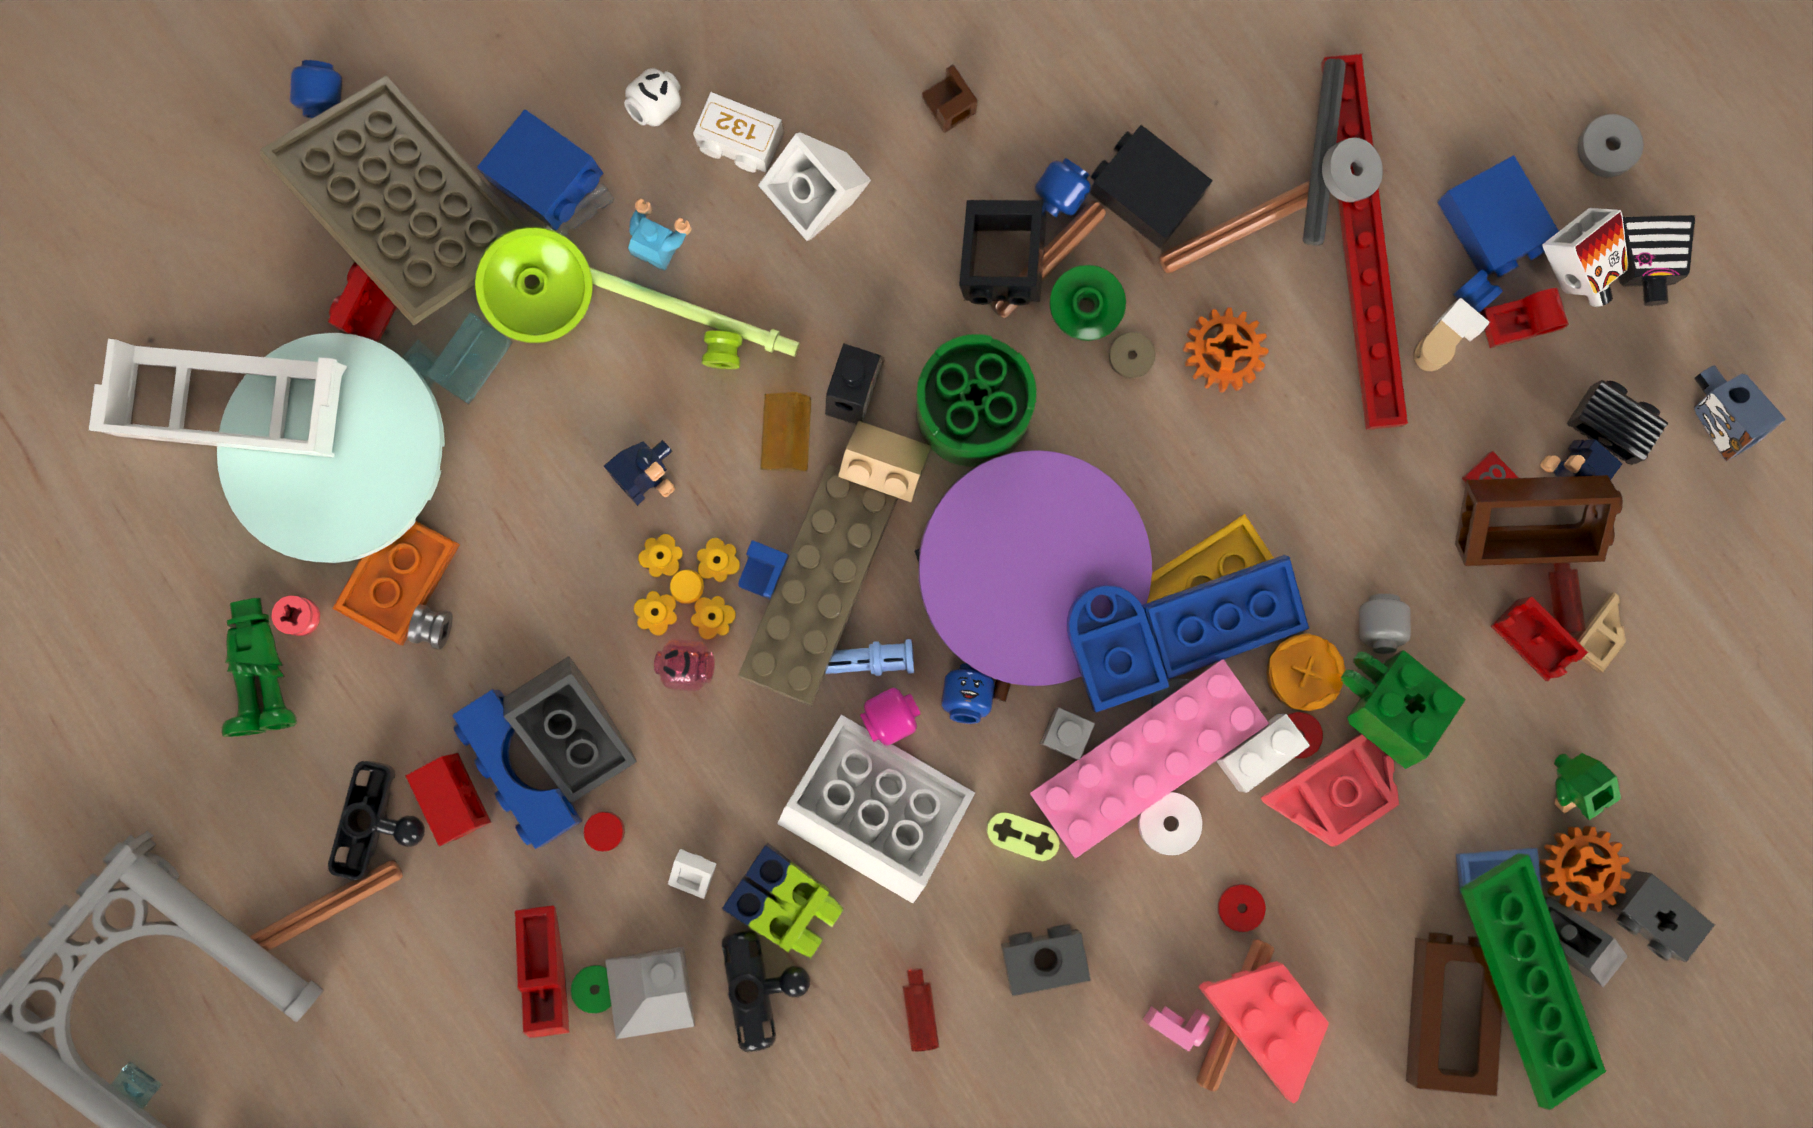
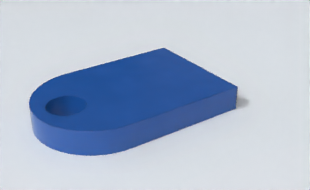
[1067,585,1169,712]

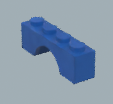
[452,689,582,849]

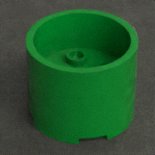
[916,334,1037,467]

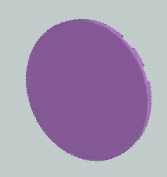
[918,450,1152,686]

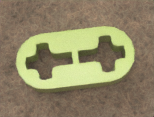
[986,812,1060,861]

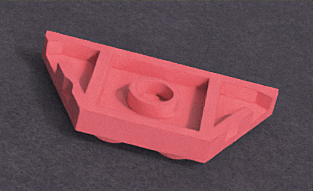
[1260,733,1399,846]
[1198,961,1329,1104]

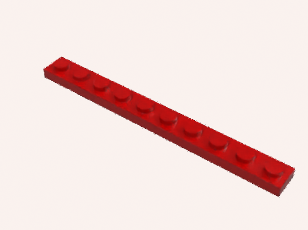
[1321,54,1408,430]

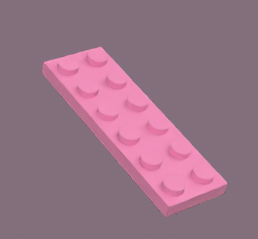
[1030,659,1269,859]

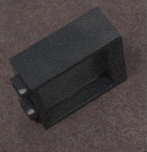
[959,200,1047,306]

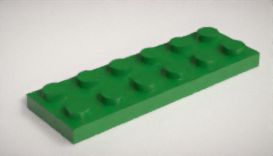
[1460,853,1606,1110]

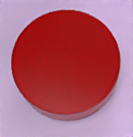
[584,812,625,852]

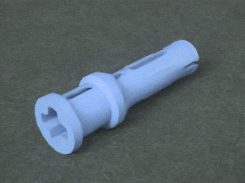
[826,639,914,676]

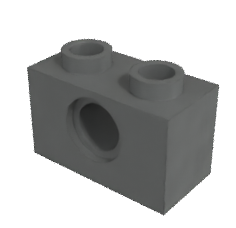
[1001,924,1091,996]

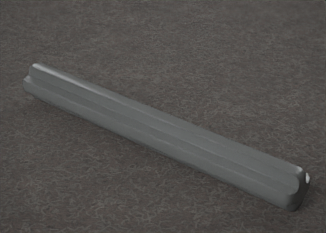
[1303,58,1346,246]

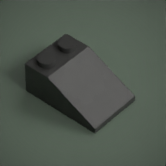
[503,656,637,803]

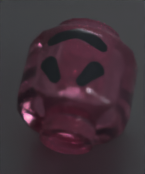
[654,639,715,692]

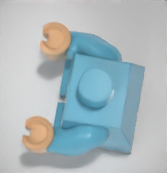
[628,199,691,271]

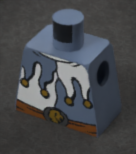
[1694,365,1786,461]

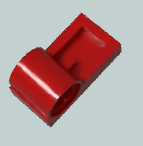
[1479,288,1569,348]

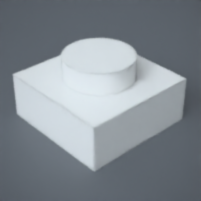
[668,849,717,899]

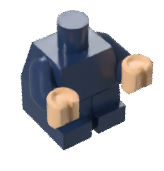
[1540,439,1622,480]
[604,440,675,506]

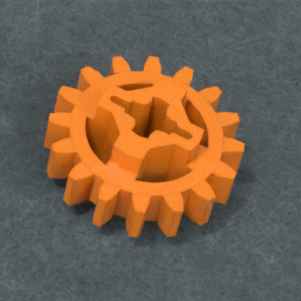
[1183,307,1269,393]
[1539,826,1631,912]

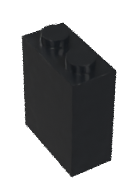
[1090,125,1213,249]

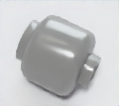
[1359,594,1411,654]

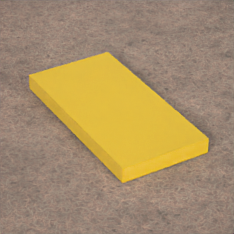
[1147,514,1274,603]

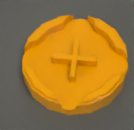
[1266,633,1346,711]

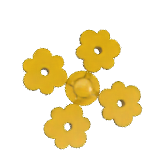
[634,534,740,639]

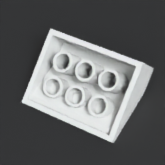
[777,715,975,903]

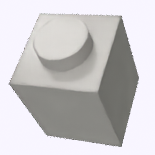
[1040,707,1095,760]

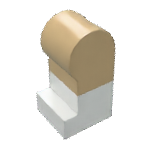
[1413,298,1490,372]

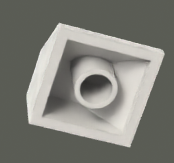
[758,132,871,241]

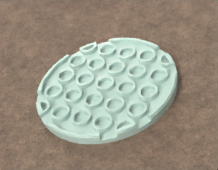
[217,333,445,563]

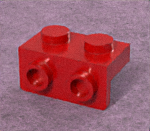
[328,262,397,343]

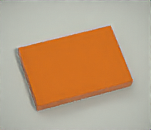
[332,521,460,646]

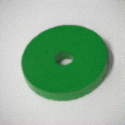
[571,965,611,1014]

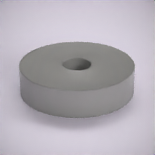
[1578,114,1643,177]
[1322,138,1383,202]

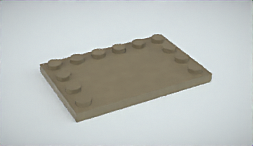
[260,76,525,325]

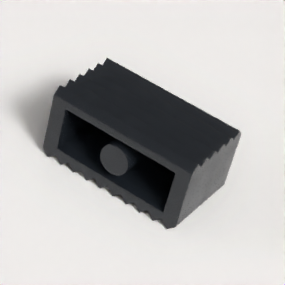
[1567,380,1668,465]

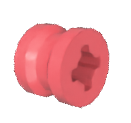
[271,595,320,636]

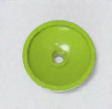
[475,227,593,343]

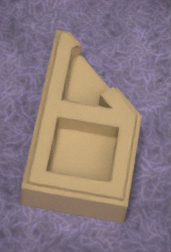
[1575,592,1626,673]

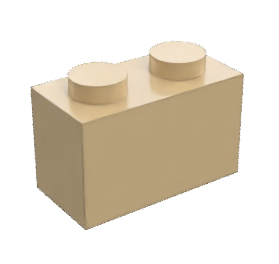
[838,421,931,502]

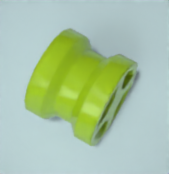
[702,331,743,369]

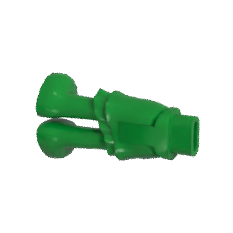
[222,598,297,737]

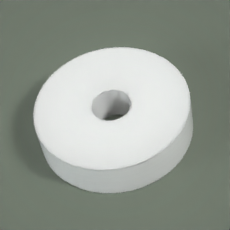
[1138,792,1202,855]

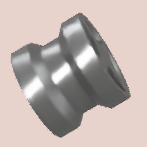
[408,604,452,649]

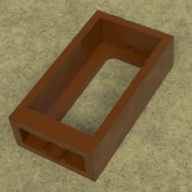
[1455,475,1623,566]
[1406,932,1503,1096]

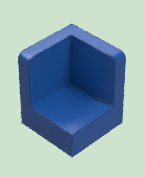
[738,540,789,600]

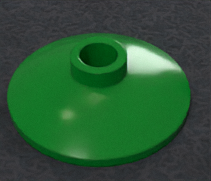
[1049,265,1126,341]

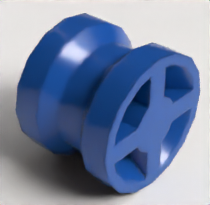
[1453,269,1503,313]

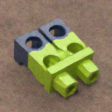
[722,842,844,958]

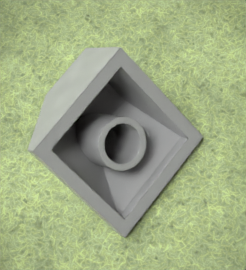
[605,947,695,1039]

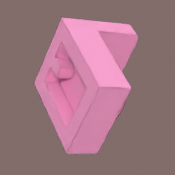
[1143,1006,1210,1052]

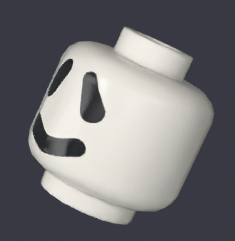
[624,68,681,126]

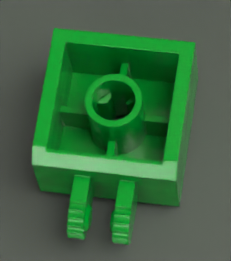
[1341,650,1466,769]

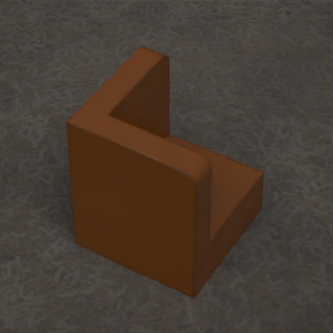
[922,64,978,133]

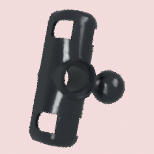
[328,761,425,880]
[721,930,810,1052]

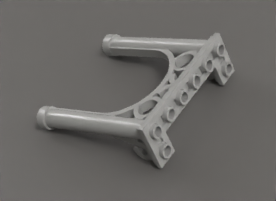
[0,831,323,1128]

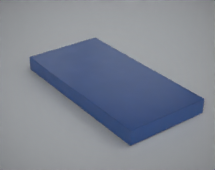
[1142,555,1309,680]

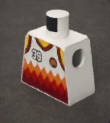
[1542,208,1628,307]

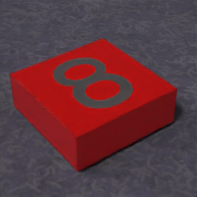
[1461,451,1519,483]

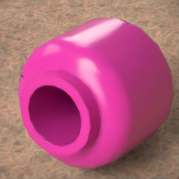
[860,688,921,745]

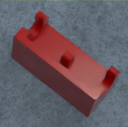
[1491,596,1588,681]
[405,753,491,846]

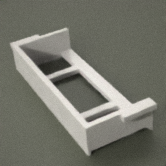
[89,339,348,457]

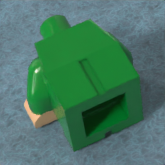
[1554,753,1622,820]

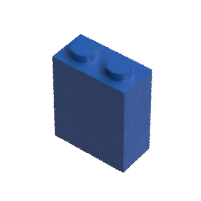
[477,109,603,231]
[1437,155,1559,278]

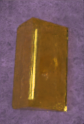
[760,392,811,472]

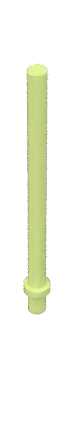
[589,267,800,357]

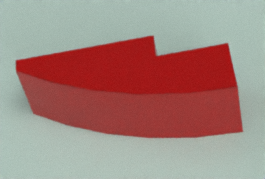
[515,905,570,1038]

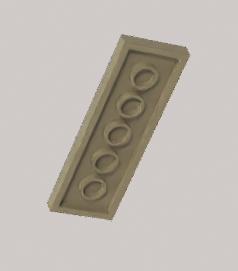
[738,464,898,706]

